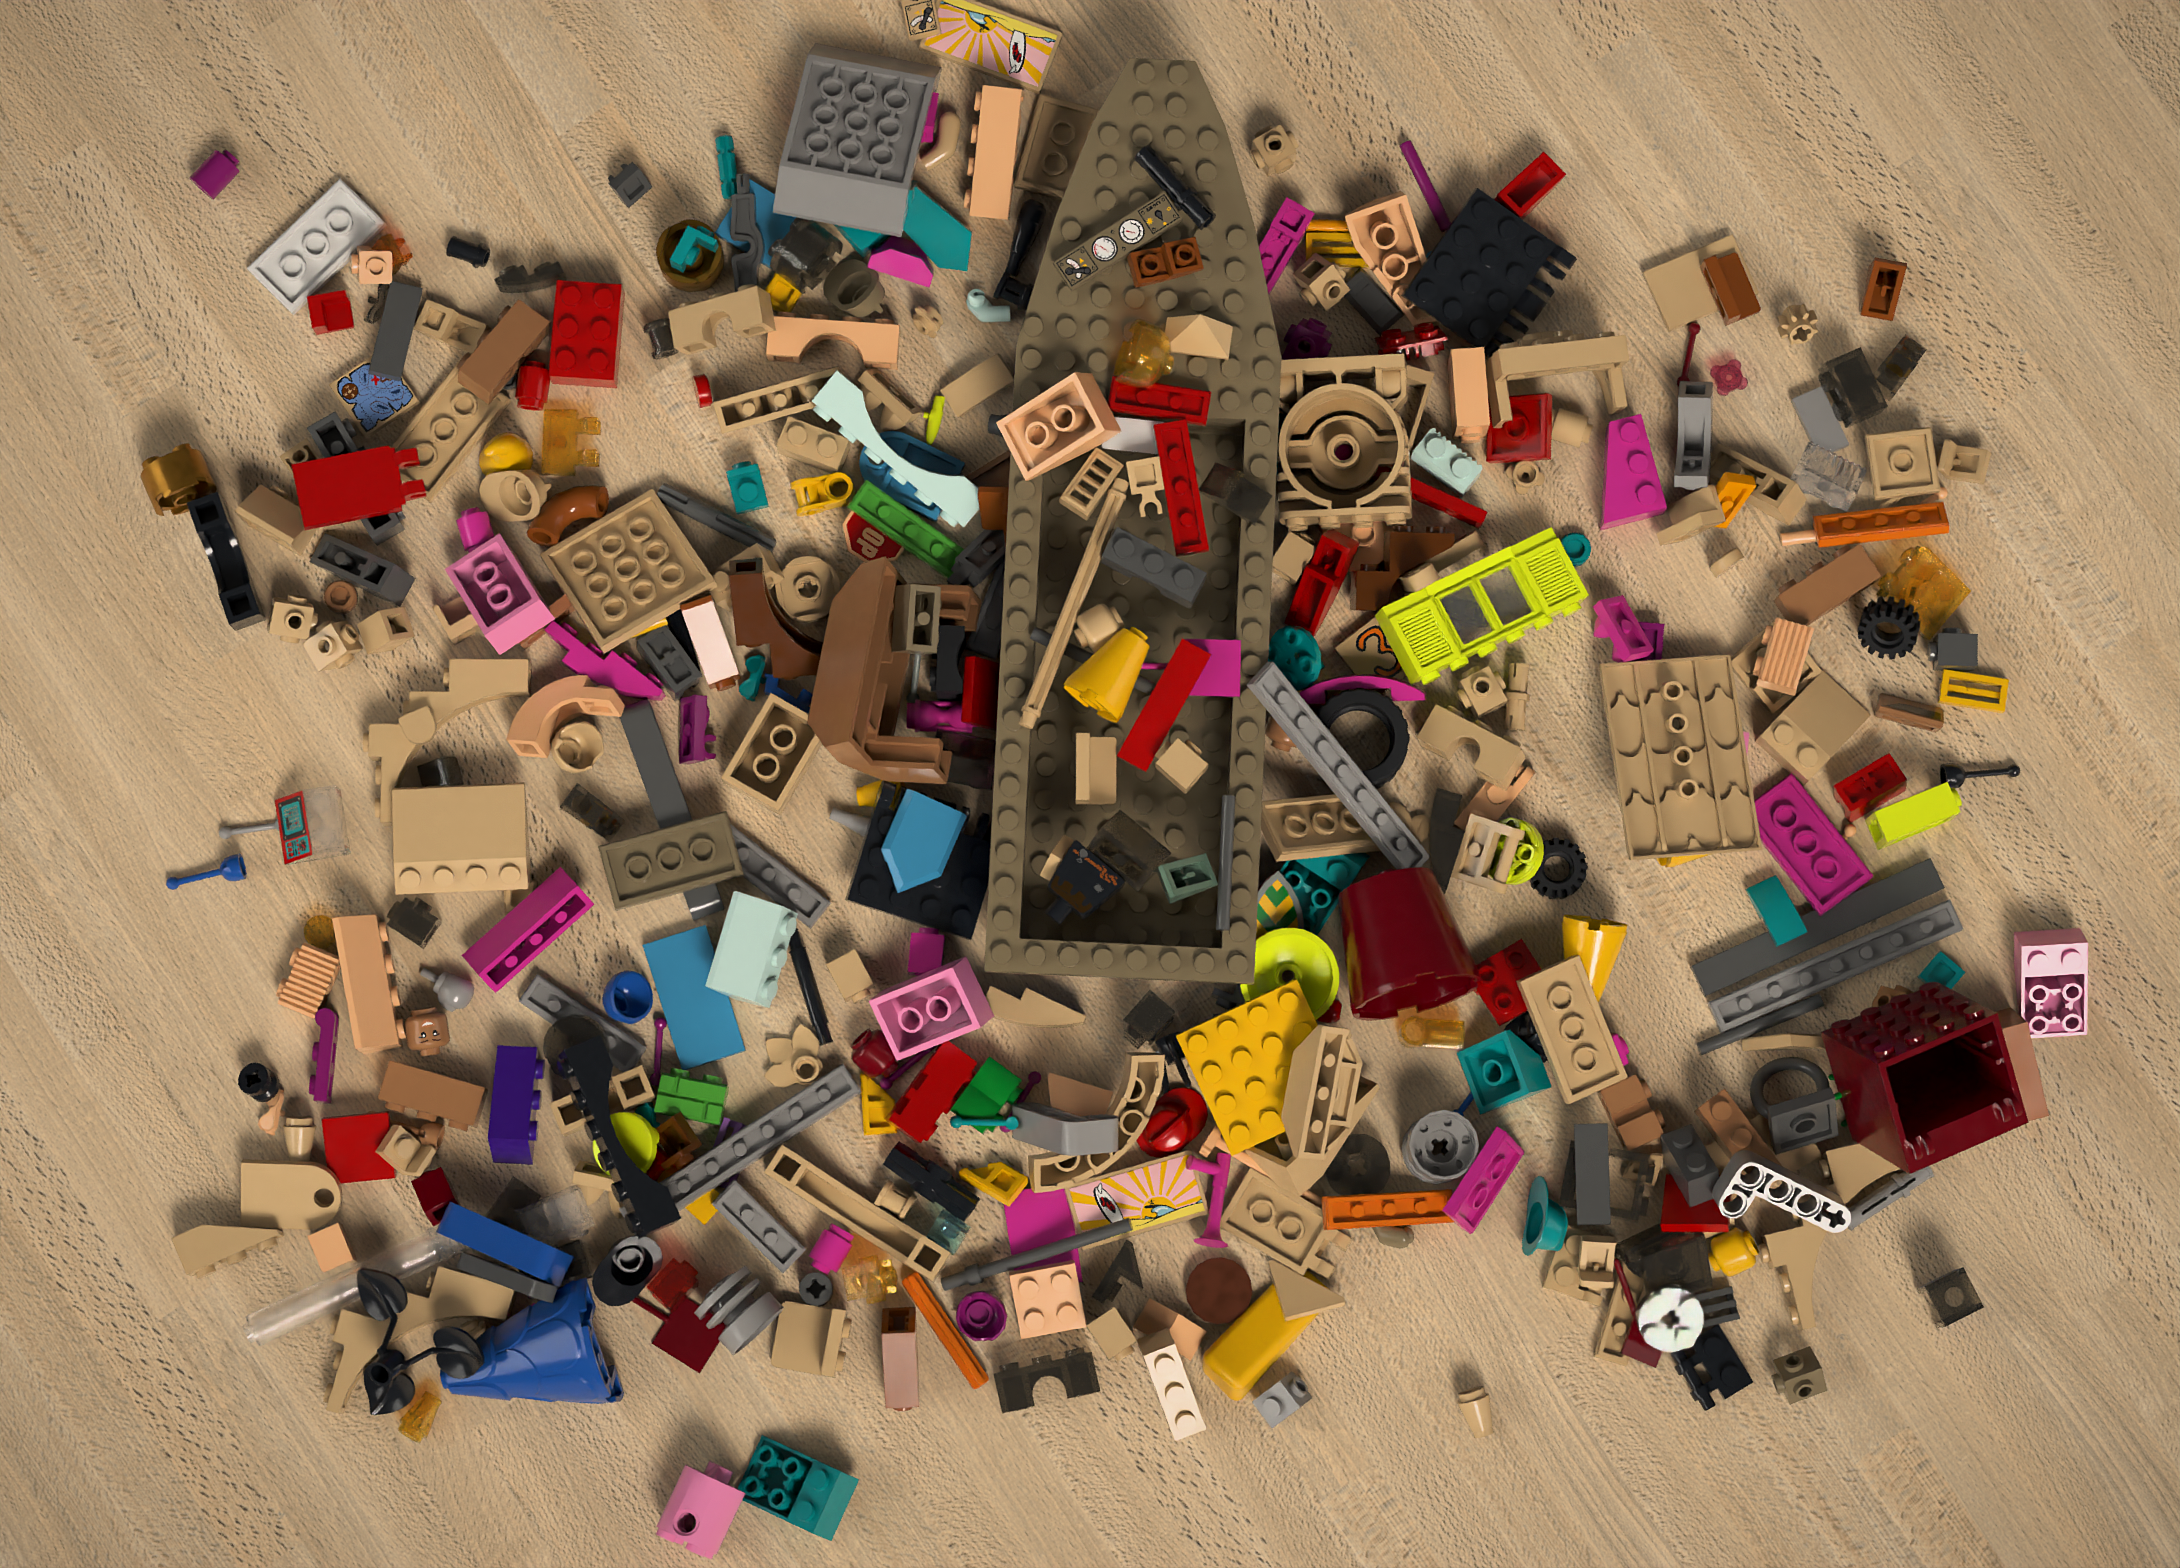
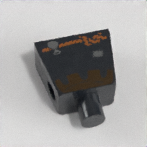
[1045,840,1125,925]

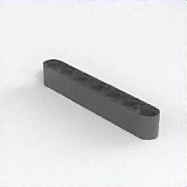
[619,698,725,921]

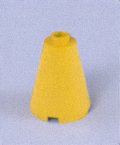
[1063,627,1150,723]
[1562,914,1627,1002]

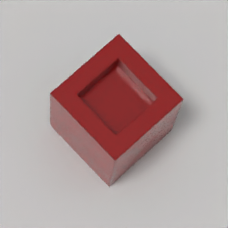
[307,290,355,335]

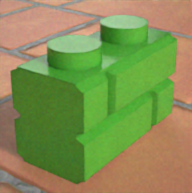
[654,1068,729,1126]

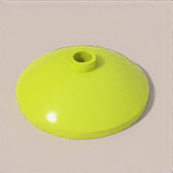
[1240,927,1339,1020]

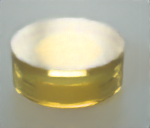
[304,915,336,949]

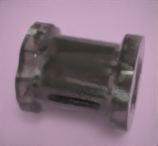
[643,318,678,359]

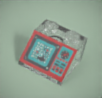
[275,785,351,865]

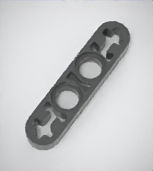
[456,1252,558,1303]

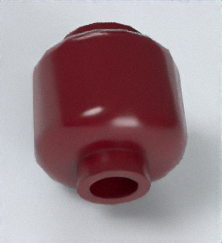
[850,1028,899,1078]

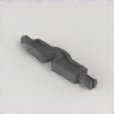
[730,173,765,292]

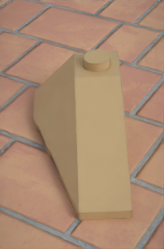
[1245,1076,1380,1196]

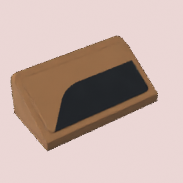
[1874,693,1944,733]

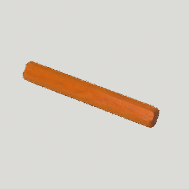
[902,1272,989,1389]

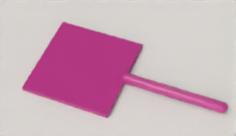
[1141,639,1241,697]

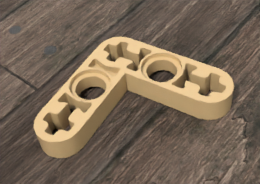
[1397,530,1485,592]

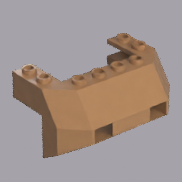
[807,556,982,784]

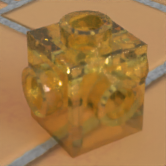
[841,1255,898,1305]

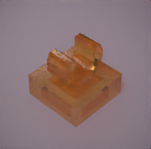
[371,233,413,276]

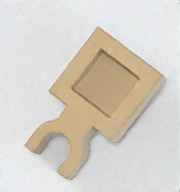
[1126,456,1164,517]

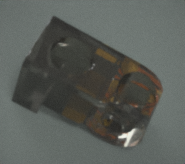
[1866,334,1927,401]
[560,783,625,843]

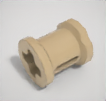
[874,1180,918,1222]

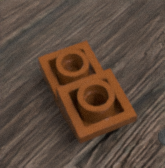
[1127,237,1204,288]

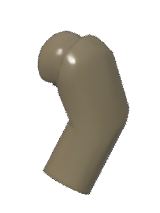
[1372,1226,1414,1249]

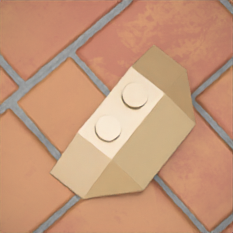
[1281,1025,1362,1161]

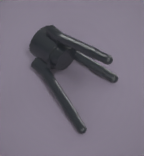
[1154,1032,1191,1095]

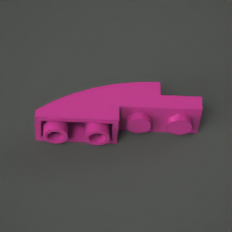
[545,621,666,701]

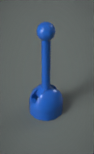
[166,853,247,890]

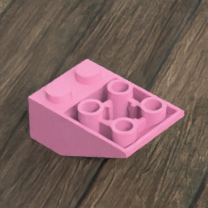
[2014,928,2088,1038]

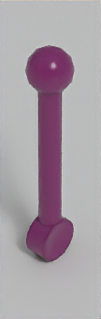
[650,1017,667,1086]
[880,1045,937,1089]
[999,1071,1041,1133]

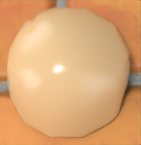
[551,721,604,774]

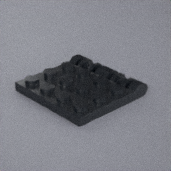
[1401,188,1577,358]
[845,780,992,940]

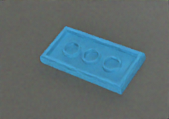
[643,925,746,1070]

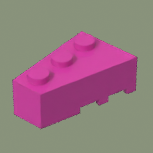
[1600,414,1667,531]

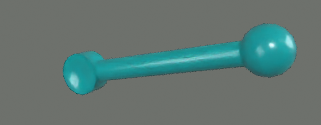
[950,1115,1019,1130]

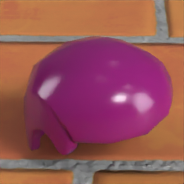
[956,1291,1007,1341]

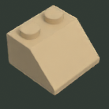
[235,484,318,556]

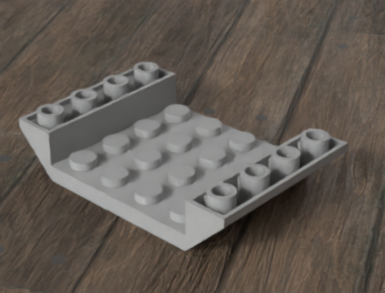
[773,43,942,237]

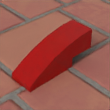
[1494,152,1566,220]
[1284,529,1360,637]

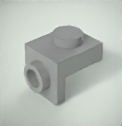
[1252,1372,1312,1428]

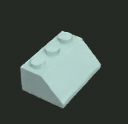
[705,891,798,1008]

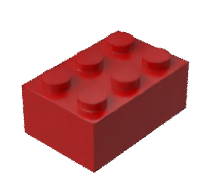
[548,280,625,388]

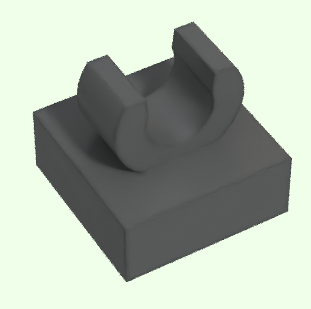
[608,162,652,208]

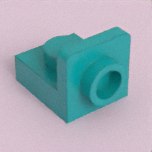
[670,225,718,272]
[726,461,769,515]

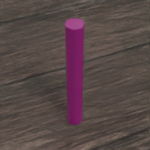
[1399,140,1451,232]

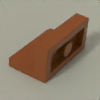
[1700,252,1761,326]
[978,487,1009,547]

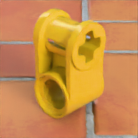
[790,472,856,516]

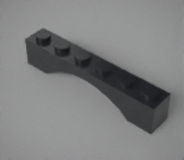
[557,1035,681,1239]

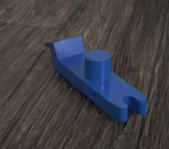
[764,674,813,714]

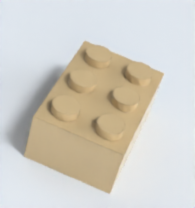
[721,693,822,816]

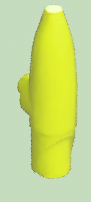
[923,395,945,445]

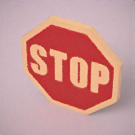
[842,511,904,562]

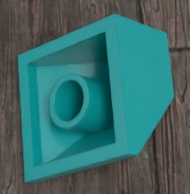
[1457,1030,1552,1115]

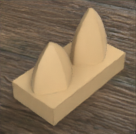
[858,368,923,432]
[572,1160,624,1219]

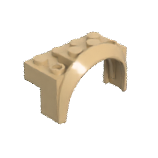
[1485,330,1629,428]

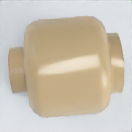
[1073,603,1126,653]

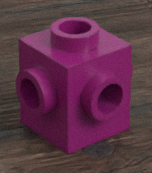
[1281,318,1333,360]

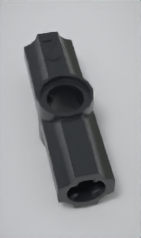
[883,1141,981,1222]

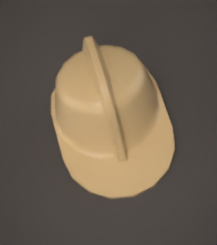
[479,469,552,522]

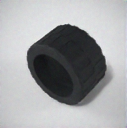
[1317,688,1410,789]

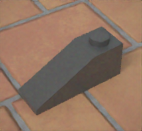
[309,533,416,607]

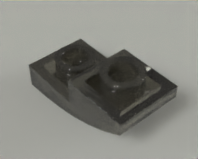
[494,261,567,293]

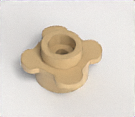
[912,305,943,338]
[1506,461,1545,495]

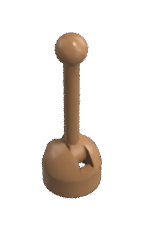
[368,1111,445,1150]

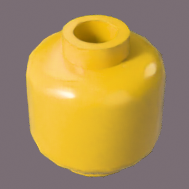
[1707,1227,1759,1277]

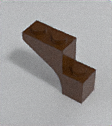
[1350,526,1455,611]

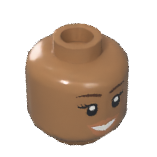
[404,1007,450,1056]

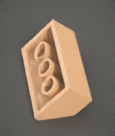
[332,914,406,1054]

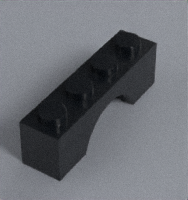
[187,492,266,631]

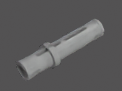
[1848,1166,1934,1231]

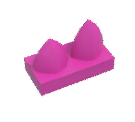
[1593,595,1654,663]

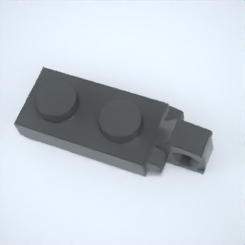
[947,530,1006,588]

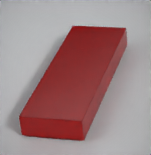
[1108,376,1211,426]

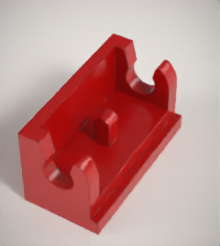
[1833,753,1907,823]

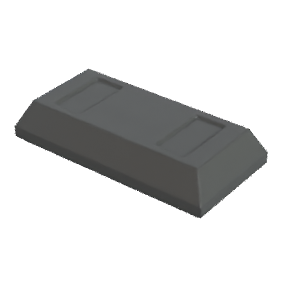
[1344,267,1404,336]

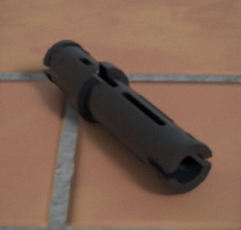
[1134,145,1216,230]

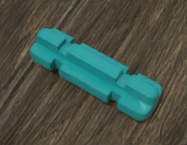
[715,135,737,199]

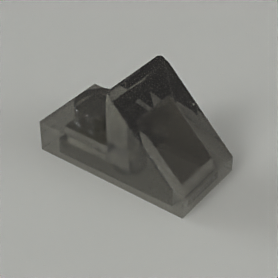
[1199,463,1273,526]
[1092,1240,1143,1305]

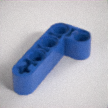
[436,1202,573,1287]

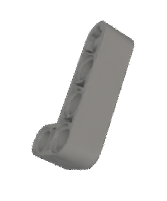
[1012,1102,1118,1156]
[1712,1150,1851,1233]

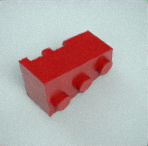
[885,1041,978,1143]

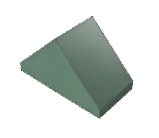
[1157,853,1218,904]

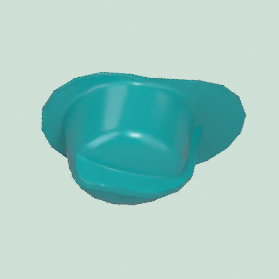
[1522,1176,1568,1256]

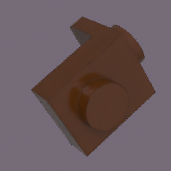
[656,1112,702,1170]

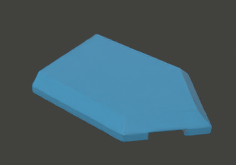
[881,789,967,893]

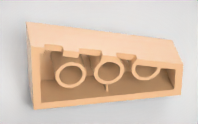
[964,85,1024,220]

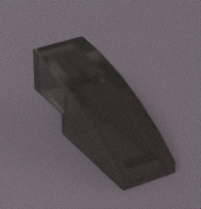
[1428,788,1465,895]

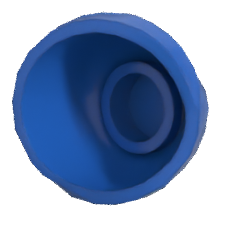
[602,970,653,1024]

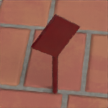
[1614,1258,1671,1368]

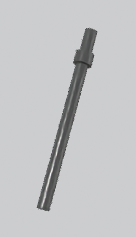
[941,1218,1133,1291]

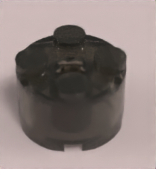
[768,217,843,294]

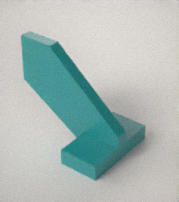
[903,180,972,271]

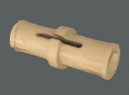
[1504,663,1530,731]

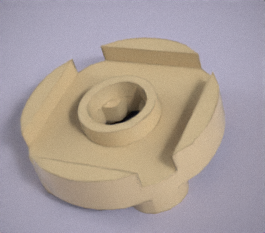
[775,556,841,623]

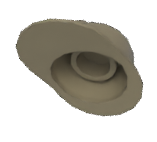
[823,259,885,318]

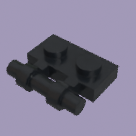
[1670,1325,1753,1411]

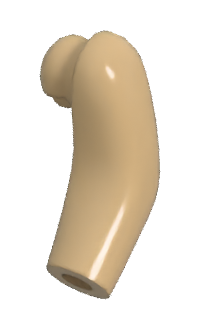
[920,112,961,171]

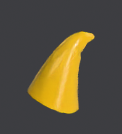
[479,432,533,476]

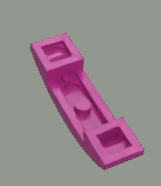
[1259,197,1315,295]
[1299,674,1426,704]

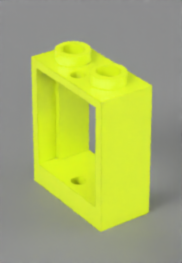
[1865,782,1962,850]

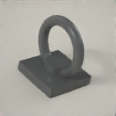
[1750,1057,1839,1155]

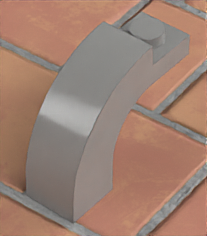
[1674,381,1713,490]

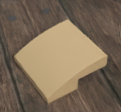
[1731,620,1822,714]

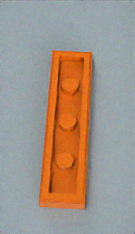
[1813,502,1949,548]
[1322,1189,1454,1230]

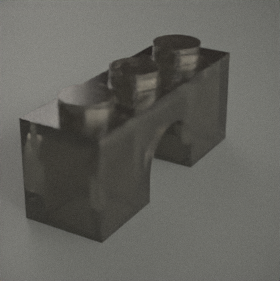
[1123,990,1175,1050]
[994,1347,1100,1414]

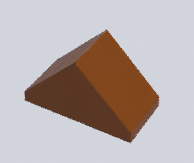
[1860,257,1907,321]

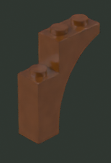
[729,558,823,680]

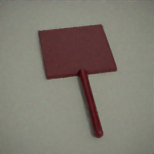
[632,1296,727,1373]

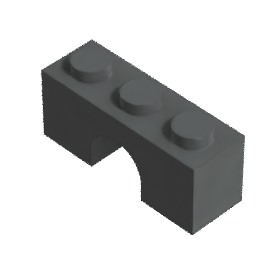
[1101,527,1207,609]

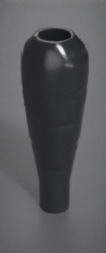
[1005,199,1046,277]

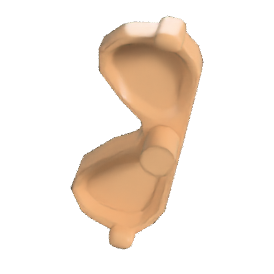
[258,1088,285,1135]

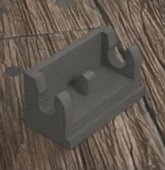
[637,625,702,701]

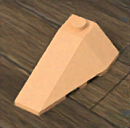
[1344,191,1436,326]

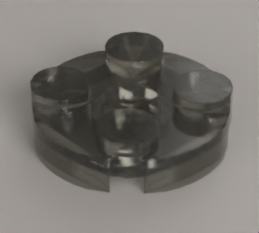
[1324,1134,1390,1196]
[1635,1284,1704,1352]

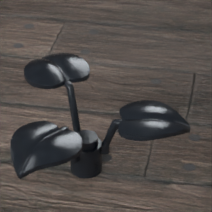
[357,1268,485,1415]

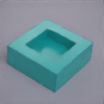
[1917,951,1966,989]

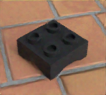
[930,625,966,701]

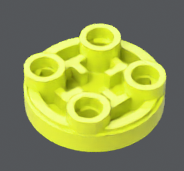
[1488,817,1544,885]
[592,1112,660,1176]

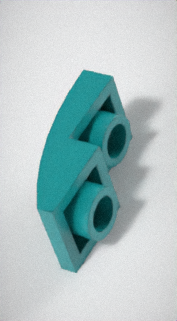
[1746,875,1808,947]

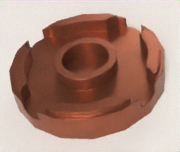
[1186,1257,1252,1324]

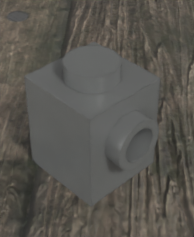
[1927,628,1978,671]

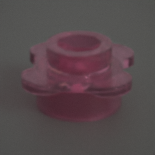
[1710,359,1748,396]

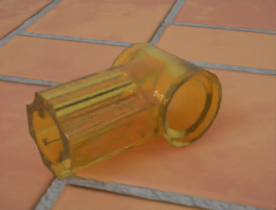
[1397,1016,1465,1050]

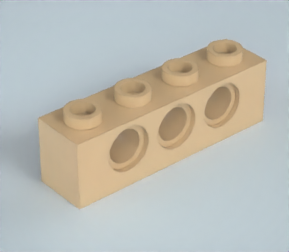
[713,366,841,434]

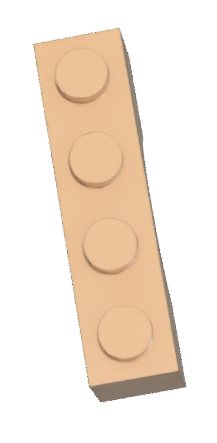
[766,312,901,370]

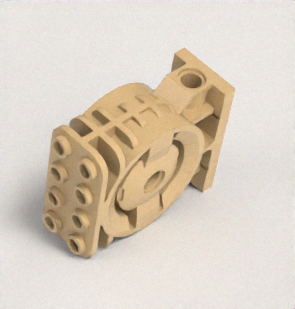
[1277,354,1413,531]

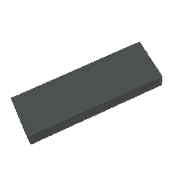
[368,281,423,381]
[1574,1123,1611,1225]

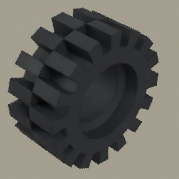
[1858,596,1920,659]
[1529,838,1588,900]

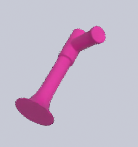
[1186,1153,1231,1248]

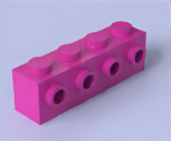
[461,867,594,993]

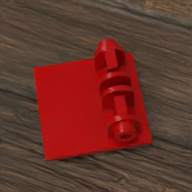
[1374,322,1448,361]
[1474,938,1542,1027]

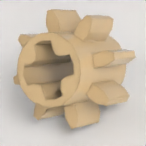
[1777,304,1818,345]

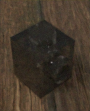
[387,897,442,950]

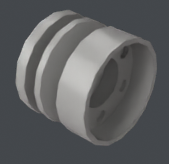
[1401,1110,1479,1184]
[695,1266,784,1355]

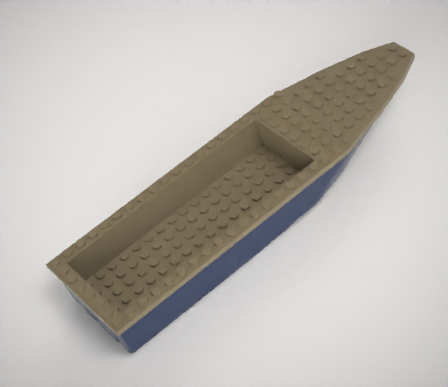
[984,58,1282,985]

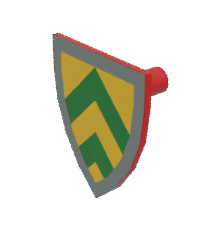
[1256,870,1304,940]

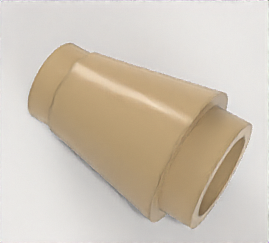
[283,1116,316,1162]
[1457,1386,1494,1438]

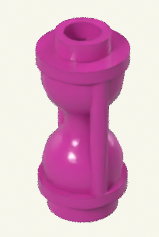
[906,699,978,733]

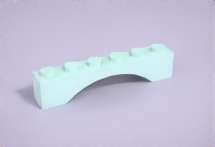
[812,370,980,527]

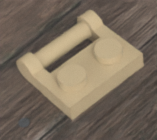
[1451,814,1525,894]
[1543,1225,1621,1307]

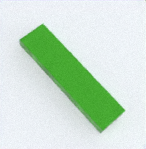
[847,480,964,579]

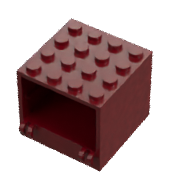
[1821,982,2029,1174]

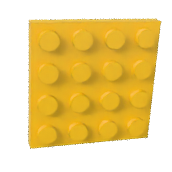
[1175,979,1318,1156]

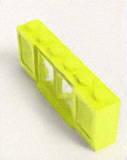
[1375,527,1589,685]

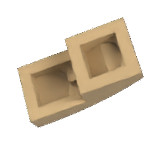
[413,300,491,354]
[940,354,1014,418]

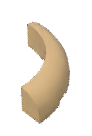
[1028,1052,1165,1193]

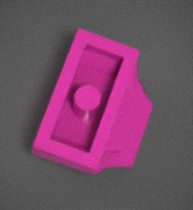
[867,236,934,287]

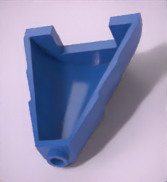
[440,1278,624,1404]

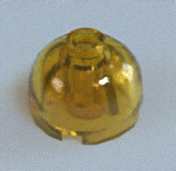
[1114,319,1174,388]

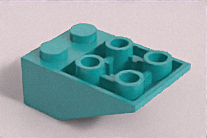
[1280,853,1370,935]
[738,1435,859,1541]

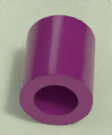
[189,149,240,200]

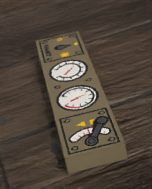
[1053,191,1183,292]

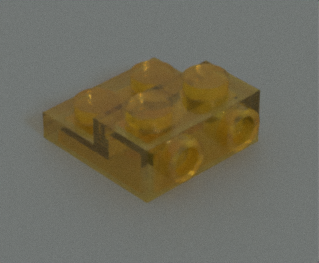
[1875,546,1971,640]

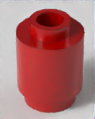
[515,361,550,411]

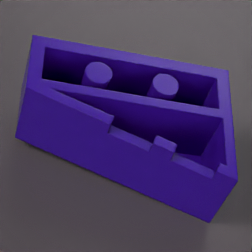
[488,1045,545,1165]

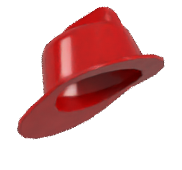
[1136,1087,1208,1159]

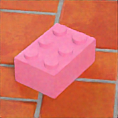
[445,533,555,655]
[869,956,994,1061]

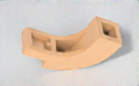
[506,675,625,758]

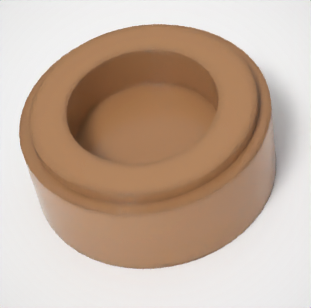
[324,580,358,614]

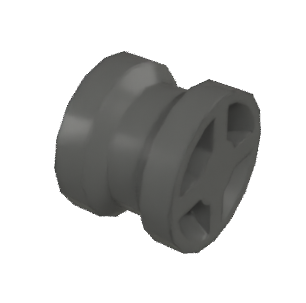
[799,1272,833,1307]

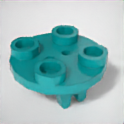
[1268,625,1325,691]

